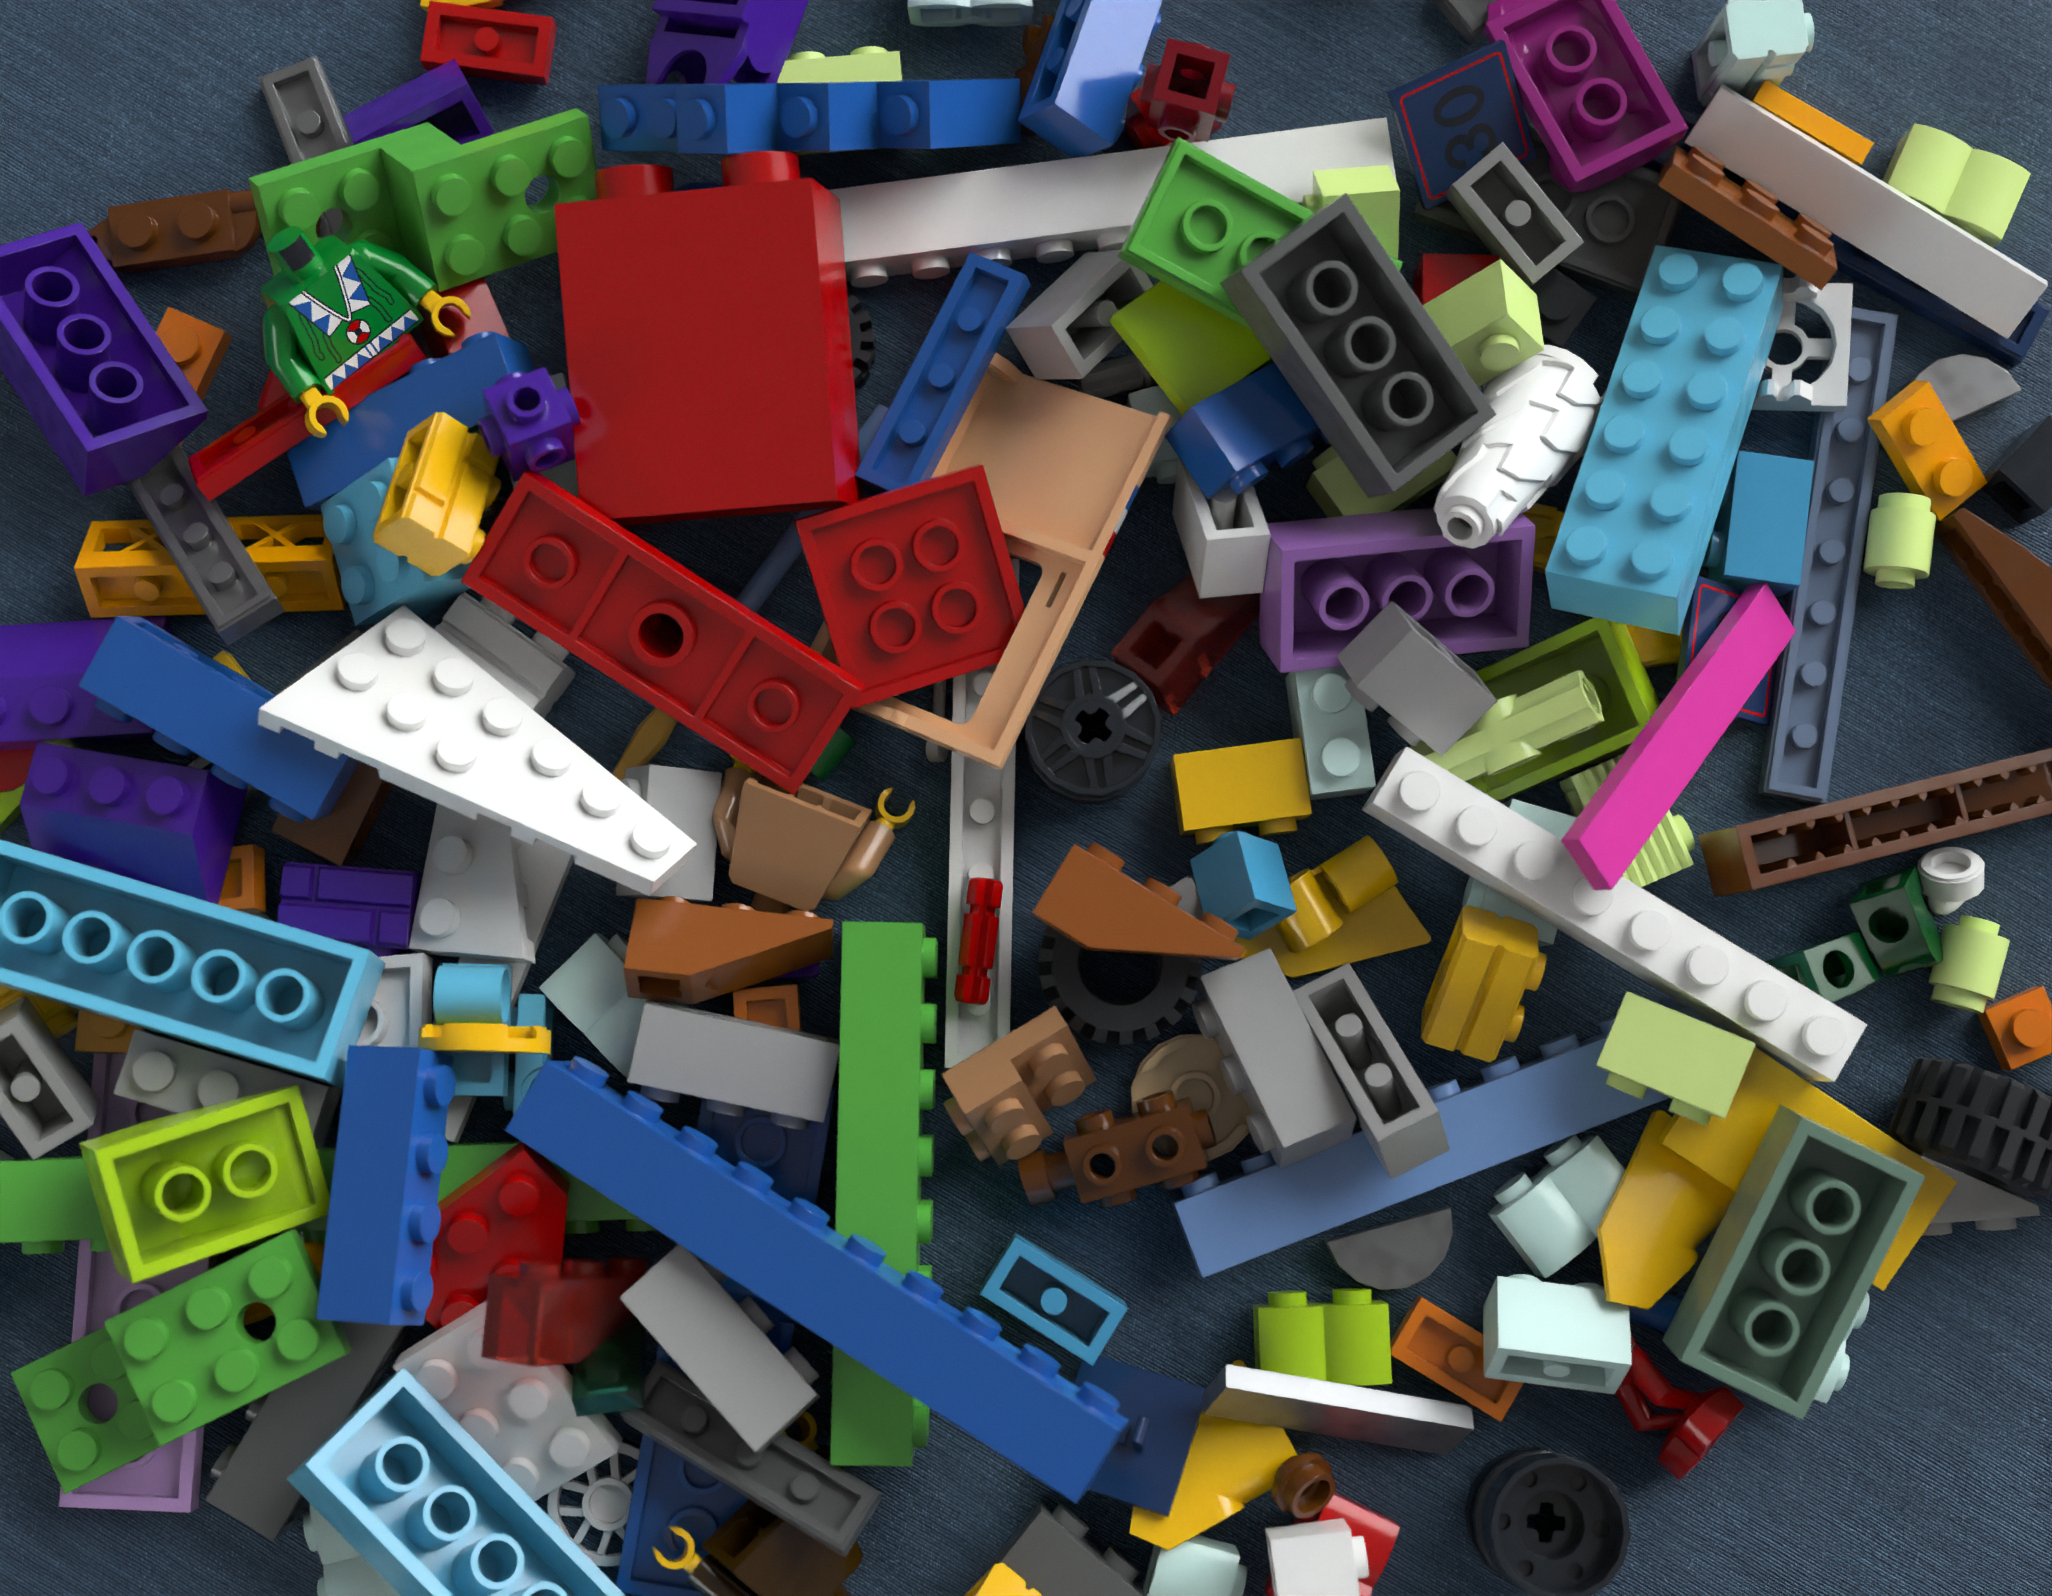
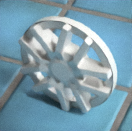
[547,1441,640,1566]

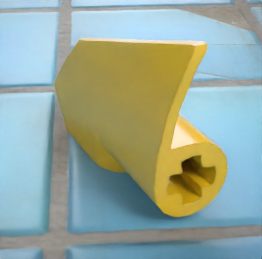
[1234,835,1431,978]
[1597,1110,1736,1310]
[1129,1360,1297,1551]

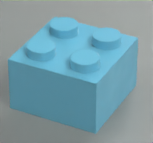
[320,457,473,626]

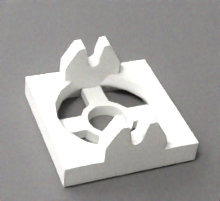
[1751,275,1853,412]

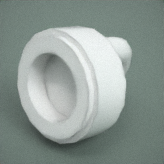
[1917,847,1985,915]

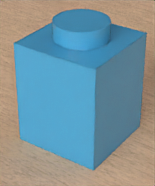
[1190,830,1297,940]

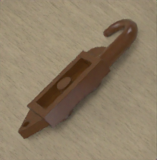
[88,189,321,274]

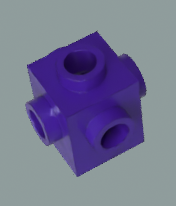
[477,367,580,482]

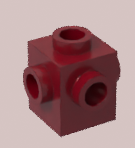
[1139,38,1236,143]

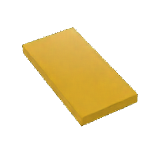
[1657,1032,1958,1291]

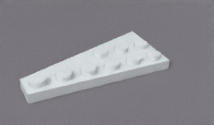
[258,605,697,896]

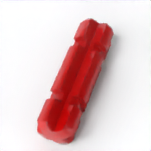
[954,877,1003,1005]

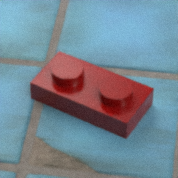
[420,1,557,86]

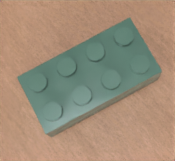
[1662,1104,1926,1420]

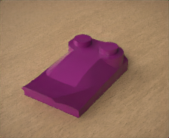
[1483,0,1688,193]

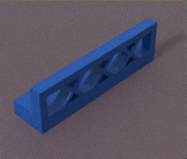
[855,252,1031,496]

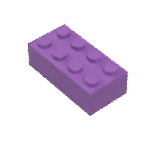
[1259,507,1535,673]

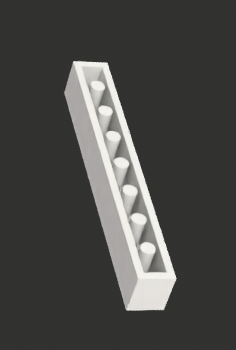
[1362,746,1868,1082]

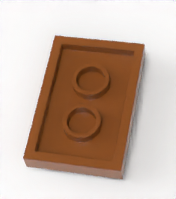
[1658,145,1838,291]

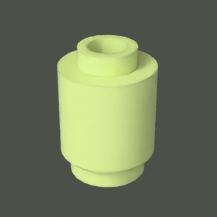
[1863,493,1936,589]
[1928,915,2010,1014]

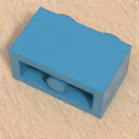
[1702,450,1814,596]
[980,1232,1128,1366]

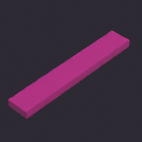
[1561,582,1796,890]

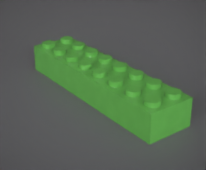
[830,921,938,1466]

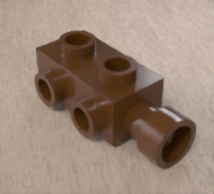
[1018,1090,1217,1208]

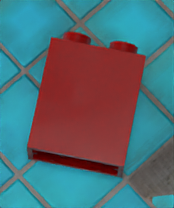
[554,151,863,526]

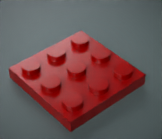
[793,464,1025,709]

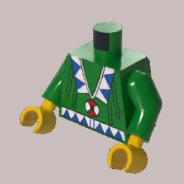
[261,226,471,438]

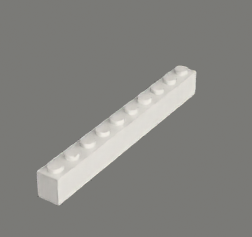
[828,117,1397,287]

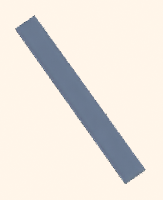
[1757,307,1898,805]

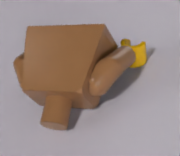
[712,755,915,914]

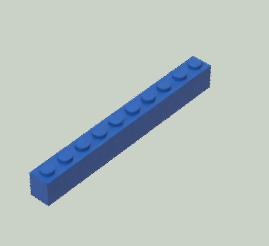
[505,1056,1129,1503]

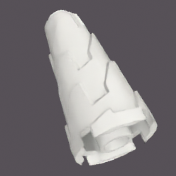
[1434,345,1606,548]

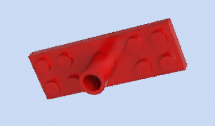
[460,469,866,795]

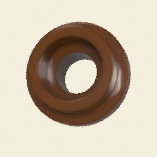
[1271,1452,1336,1518]

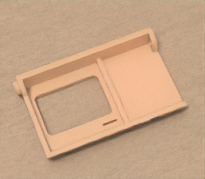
[810,353,1173,770]

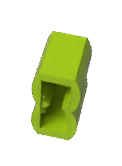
[1253,1288,1392,1386]

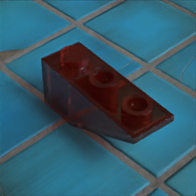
[1110,574,1260,717]
[481,1256,648,1367]

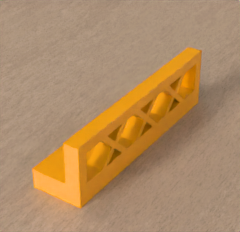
[74,514,346,618]

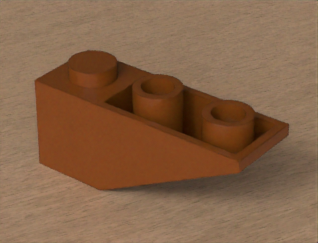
[1032,842,1246,960]
[623,896,833,1004]

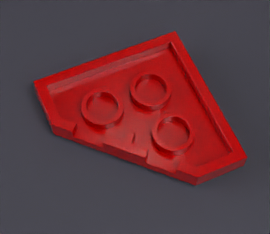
[425,1141,570,1353]

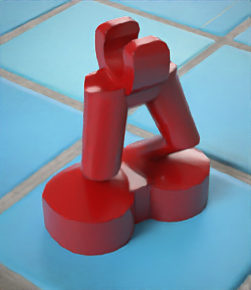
[1615,1333,1747,1482]

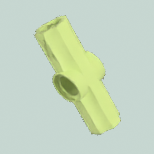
[1409,670,1605,782]

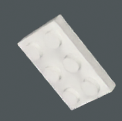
[393,1291,623,1502]

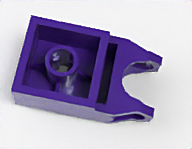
[645,0,809,84]

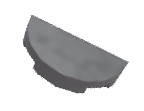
[1908,354,2022,422]
[1324,1207,1453,1290]

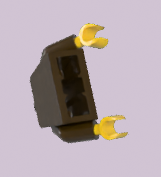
[652,1411,863,1596]

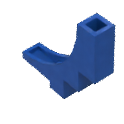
[598,78,1021,154]

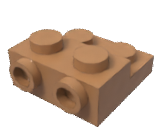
[941,1006,1097,1166]

